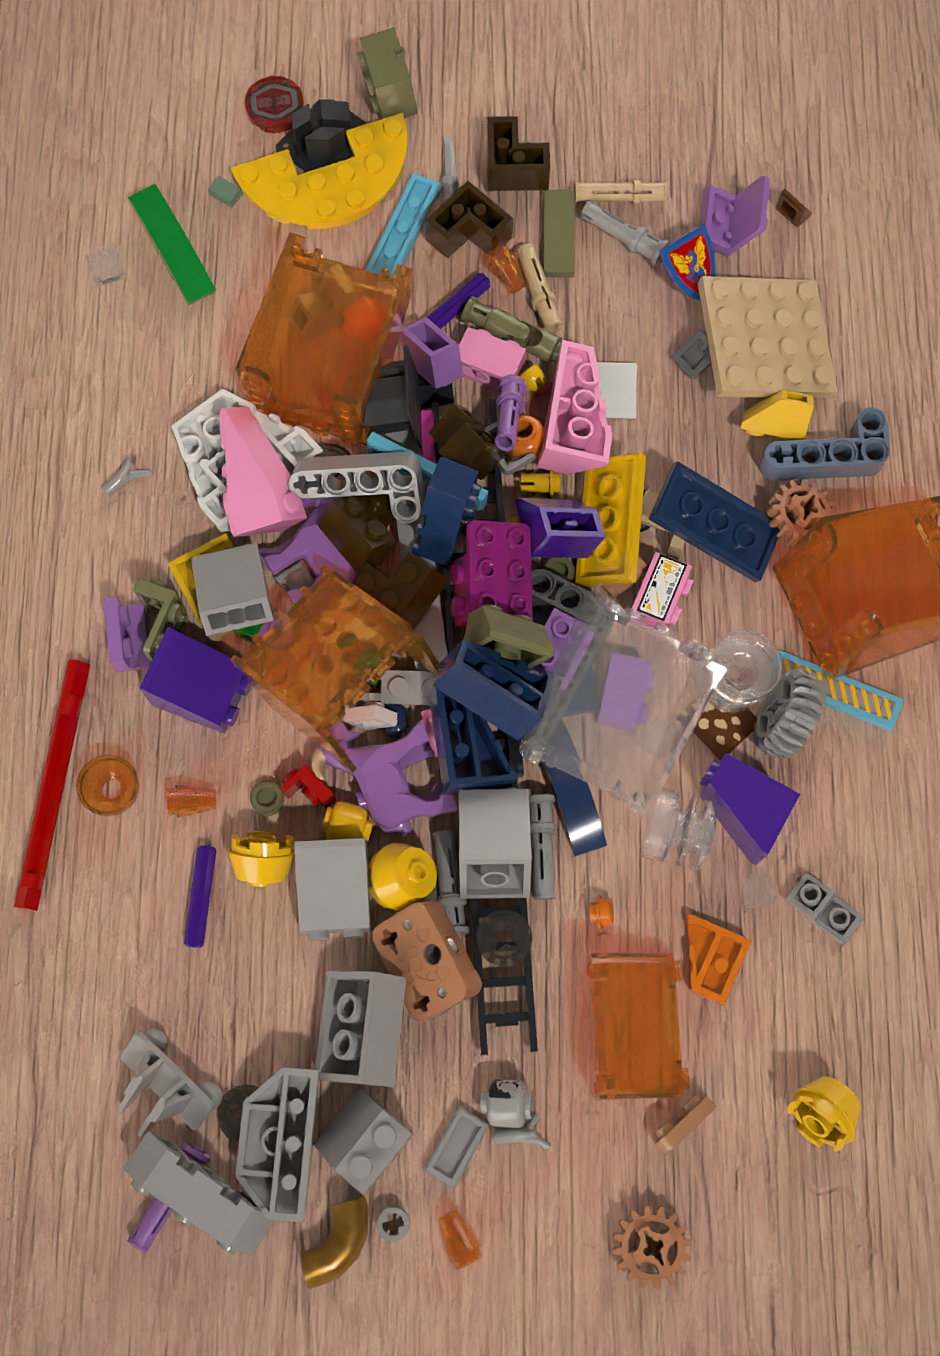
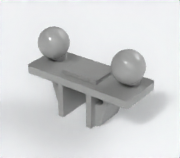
[117,1028,223,1138]

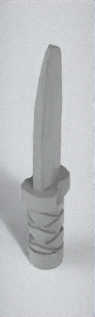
[441,136,458,203]

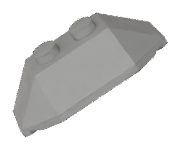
[235,1067,319,1223]

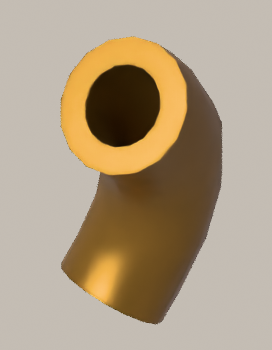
[301,1196,368,1289]

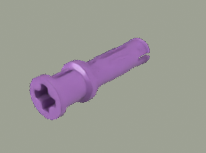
[495,375,527,451]
[127,1141,211,1253]

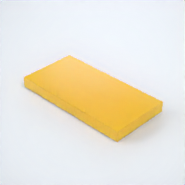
[575,452,646,587]

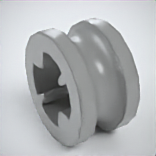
[377,1207,410,1241]

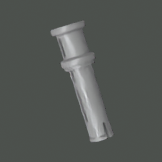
[580,201,670,266]
[529,794,557,900]
[433,830,470,936]

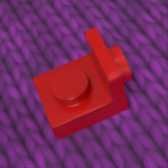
[280,765,336,809]

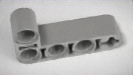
[289,452,425,523]

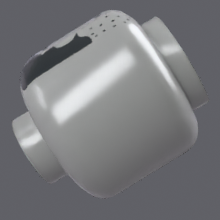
[480,1079,533,1128]

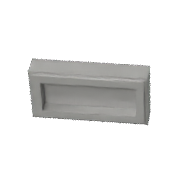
[423,1106,490,1189]

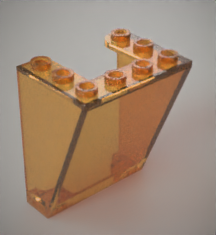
[235,232,414,446]
[772,496,940,681]

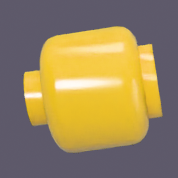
[321,801,373,841]

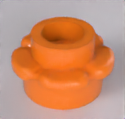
[589,895,614,930]

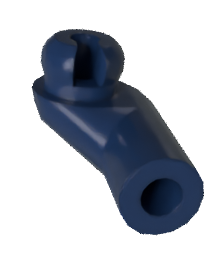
[374,701,409,740]

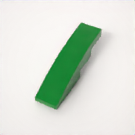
[128,184,216,306]

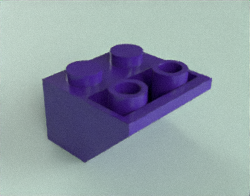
[515,498,605,558]

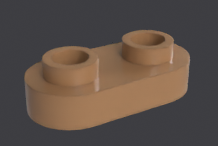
[654,1094,716,1155]

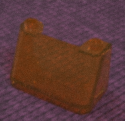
[587,952,689,1101]

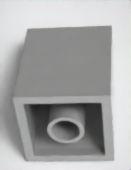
[459,788,532,899]
[294,838,372,940]
[313,1087,414,1195]

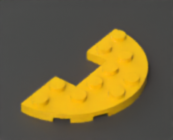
[230,113,408,229]

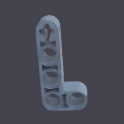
[759,407,890,480]

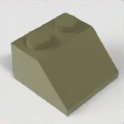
[464,605,554,669]

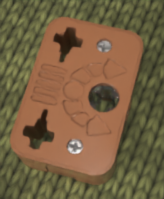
[372,899,482,1022]

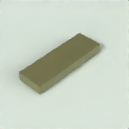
[543,190,575,278]

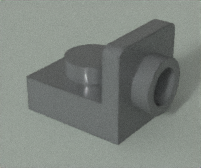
[672,330,712,379]

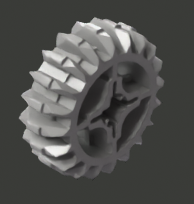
[753,668,826,760]

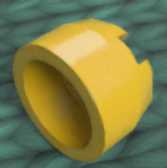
[519,364,545,391]

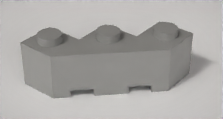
[123,1131,275,1256]

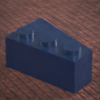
[411,457,482,567]
[433,639,554,741]
[429,687,518,795]

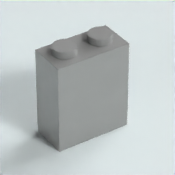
[191,543,274,636]

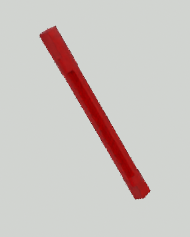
[14,659,90,911]

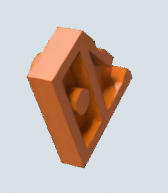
[687,913,752,1006]

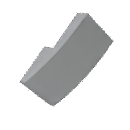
[786,872,864,946]

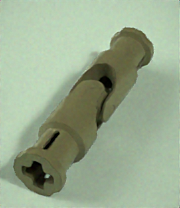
[461,296,562,363]

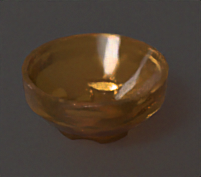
[76,754,140,817]

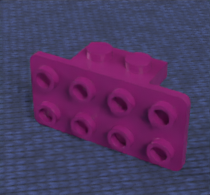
[451,520,533,627]

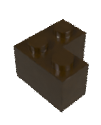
[487,116,550,191]
[425,181,513,258]
[428,404,508,480]
[318,494,396,574]
[347,551,449,634]

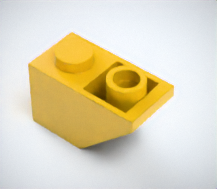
[741,389,814,441]

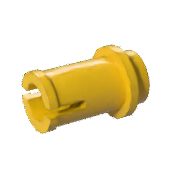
[521,470,560,496]

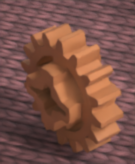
[767,479,839,549]
[611,1205,692,1290]

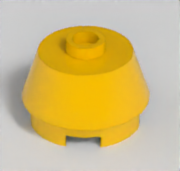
[227,831,295,887]
[368,843,437,911]
[787,1077,862,1151]

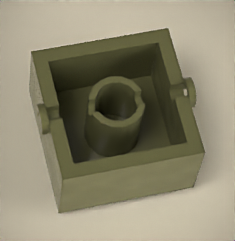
[357,27,418,119]

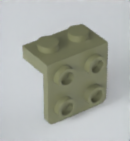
[133,578,188,662]

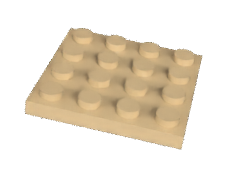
[698,276,838,398]

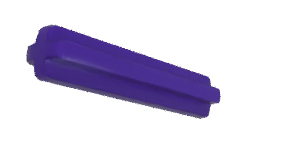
[427,273,490,329]
[184,845,216,948]

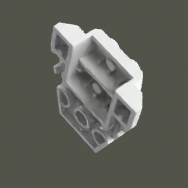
[172,389,325,532]

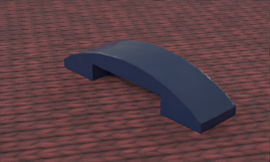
[530,720,607,857]

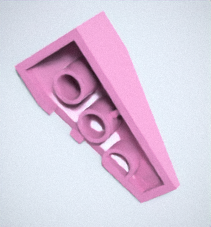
[537,340,612,474]
[220,407,307,537]

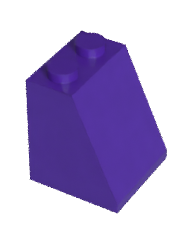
[139,627,253,734]
[699,753,800,865]

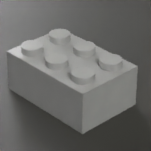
[315,971,406,1088]

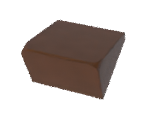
[776,189,812,228]

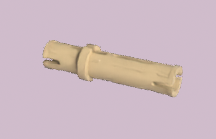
[575,179,668,205]
[516,244,563,333]

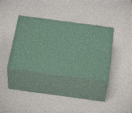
[208,176,242,208]

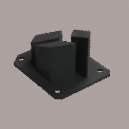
[276,99,367,172]
[364,344,422,449]

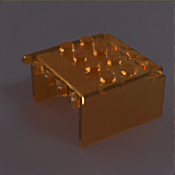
[230,564,440,773]

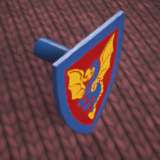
[659,223,715,302]

